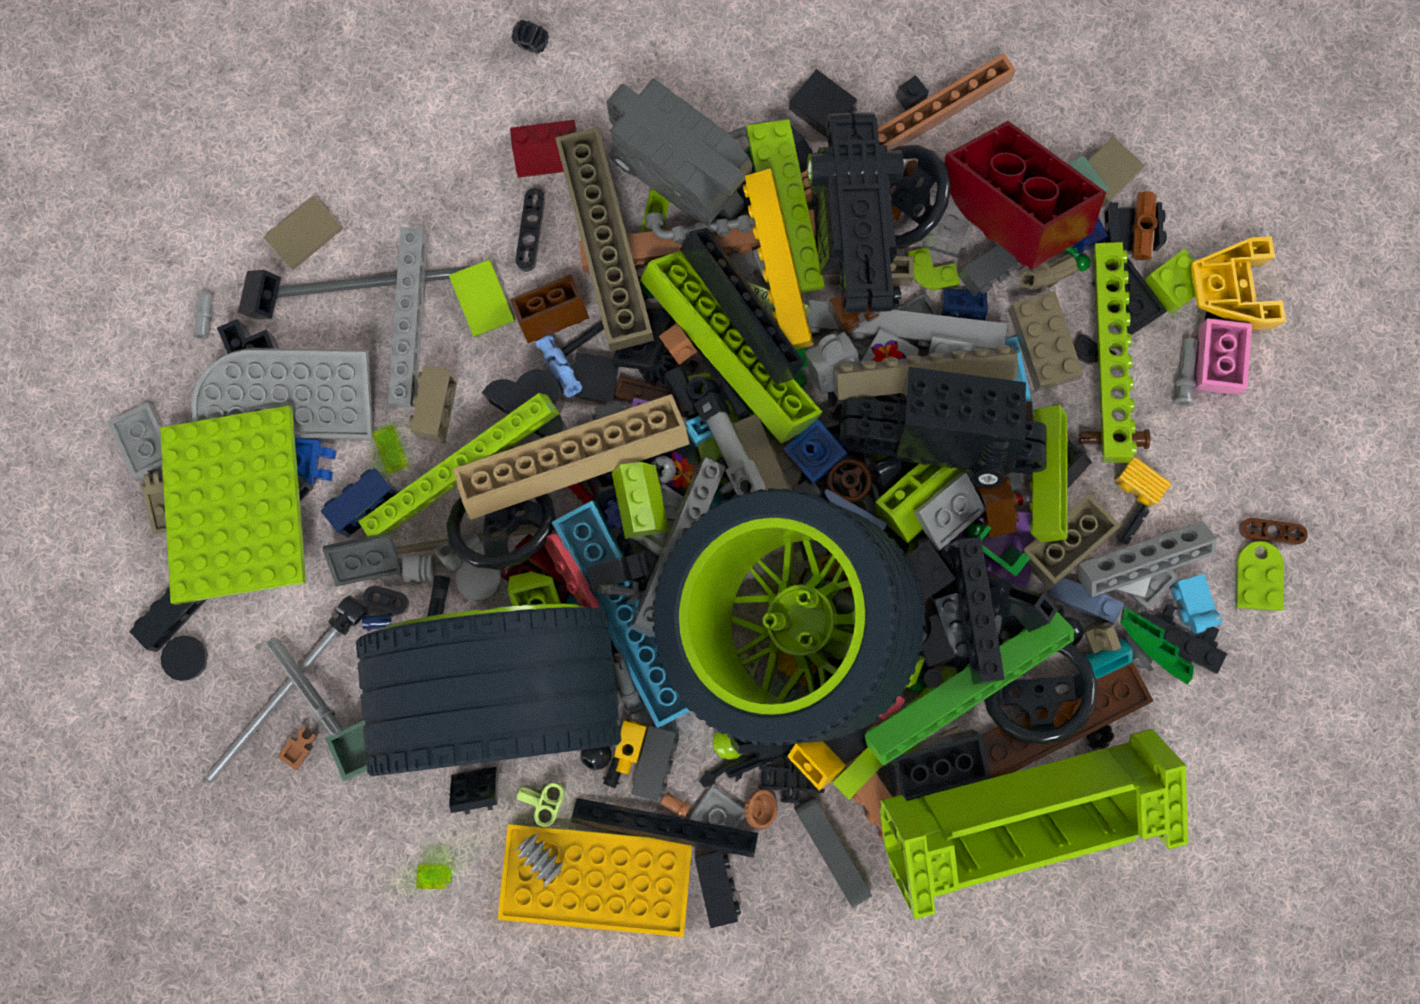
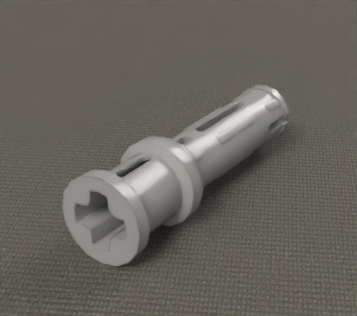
[1174,338,1198,407]
[610,654,645,714]

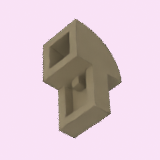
[1083,620,1121,653]

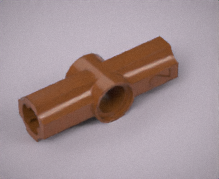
[1131,191,1157,261]

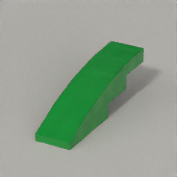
[1120,607,1194,685]

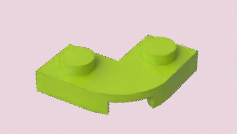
[907,247,960,291]

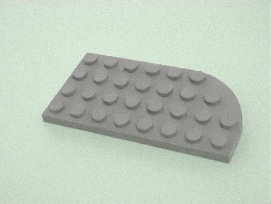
[191,348,373,439]

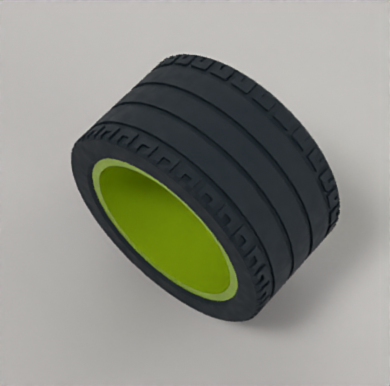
[652,488,926,745]
[356,604,622,776]

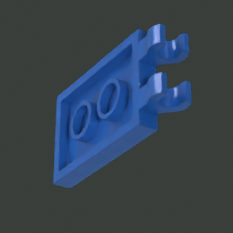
[295,438,337,485]

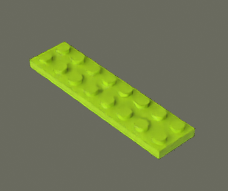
[746,119,825,292]

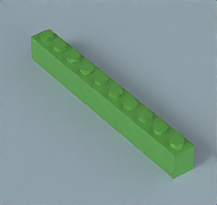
[865,612,1074,766]

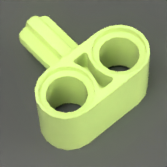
[517,782,566,827]

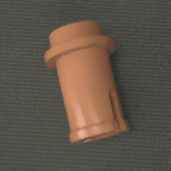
[660,792,691,818]

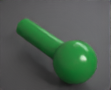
[1064,246,1091,272]

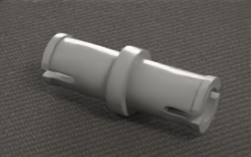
[193,293,213,339]

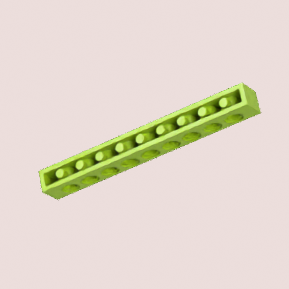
[1093,242,1137,463]
[358,393,559,537]

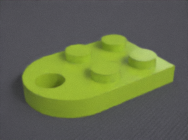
[1235,541,1284,611]

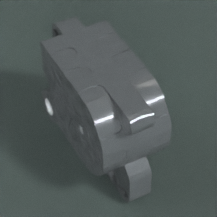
[606,78,753,223]

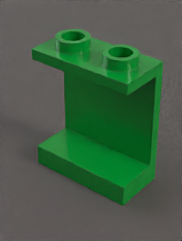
[962,519,1030,576]

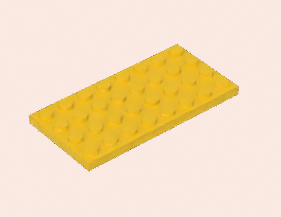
[497,824,692,937]

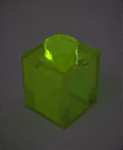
[416,862,453,889]

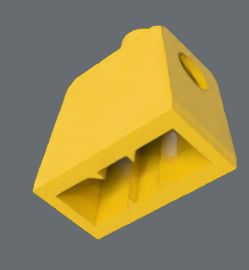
[614,719,649,774]

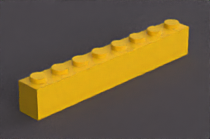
[743,168,814,350]

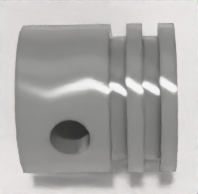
[402,555,435,582]

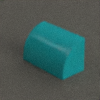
[1084,638,1133,679]

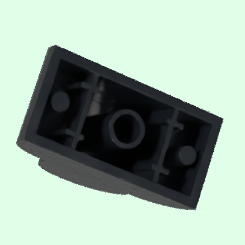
[482,369,567,438]

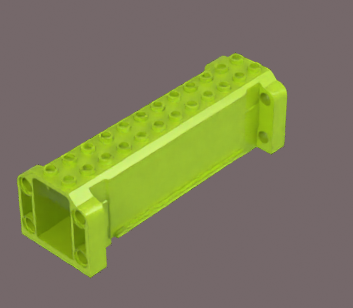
[879,729,1188,919]

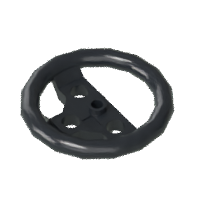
[890,145,951,249]
[446,493,555,570]
[984,643,1098,745]

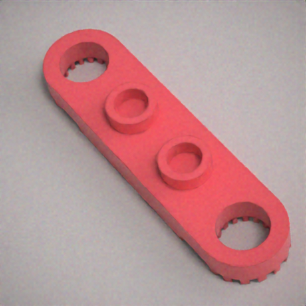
[545,533,600,609]

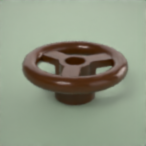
[827,458,872,503]

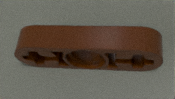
[1239,518,1308,545]

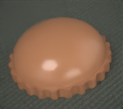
[744,789,778,830]

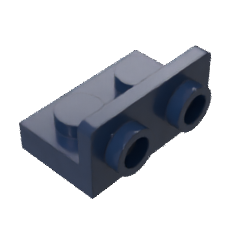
[941,288,988,321]

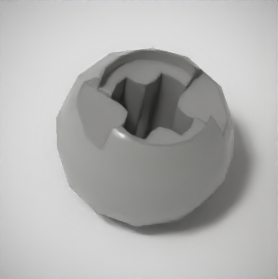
[649,455,676,484]

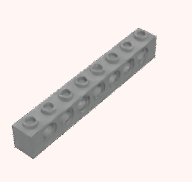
[388,227,428,408]
[629,457,726,637]

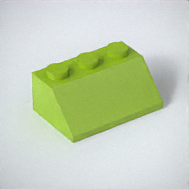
[612,462,669,539]

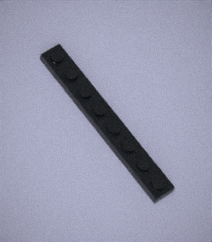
[571,798,759,858]

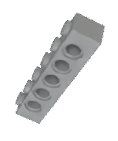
[1078,521,1217,598]

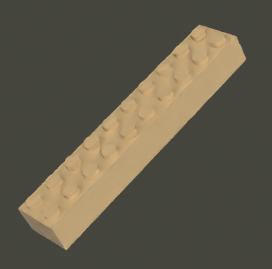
[453,394,689,520]

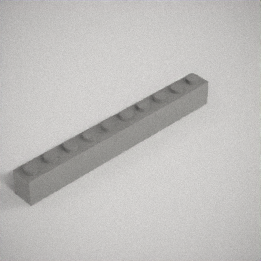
[803,299,1007,349]

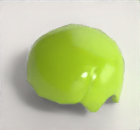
[712,731,742,760]

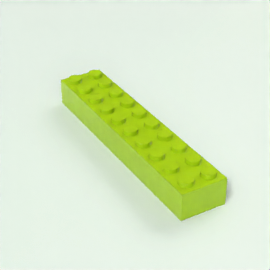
[640,250,822,443]

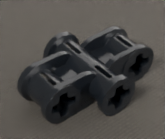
[758,755,825,803]

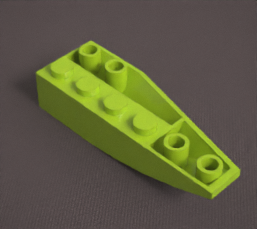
[875,463,969,543]

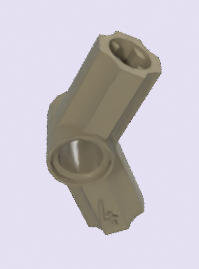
[1020,254,1078,291]

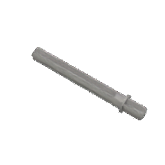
[267,637,343,736]

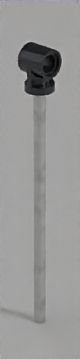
[206,595,368,782]

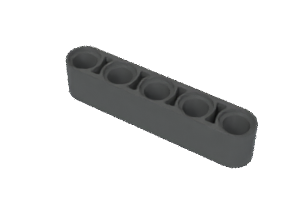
[794,796,872,908]

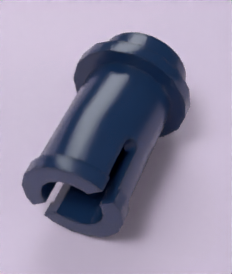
[362,614,392,632]

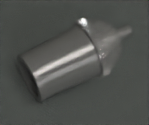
[1122,634,1153,672]

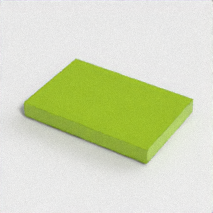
[449,259,515,337]

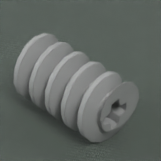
[513,833,564,887]

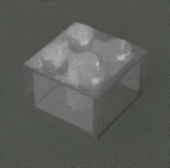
[919,197,973,259]

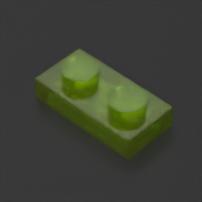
[372,425,409,475]

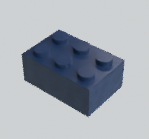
[321,468,399,538]

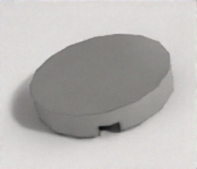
[456,561,501,601]

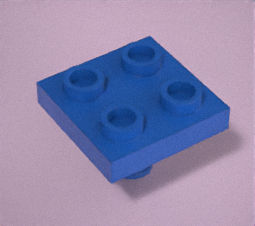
[784,419,848,484]

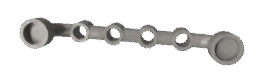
[645,213,756,244]

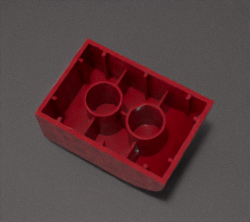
[945,121,1106,270]

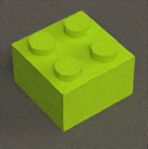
[1145,249,1196,315]

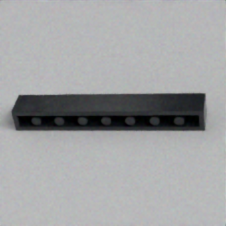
[680,228,805,385]

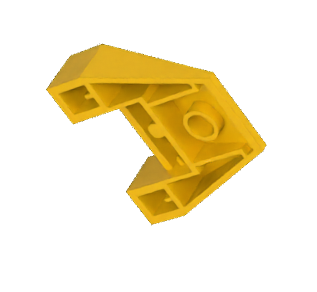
[1191,236,1286,331]

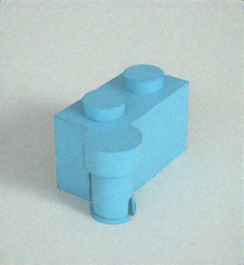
[1171,574,1222,634]

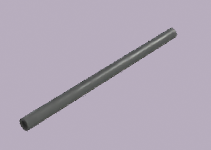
[277,266,470,298]

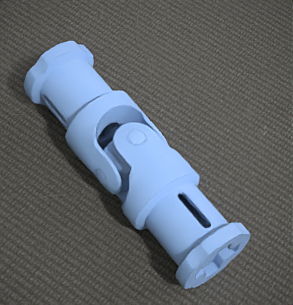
[536,334,582,397]

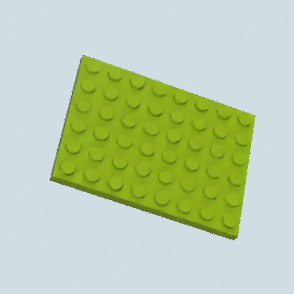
[160,406,306,604]

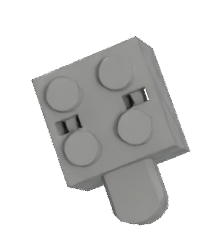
[805,332,859,395]

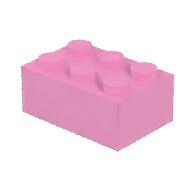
[1193,318,1252,395]

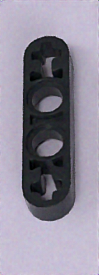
[516,188,545,272]

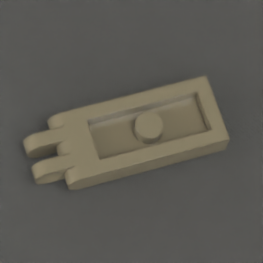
[141,472,166,535]

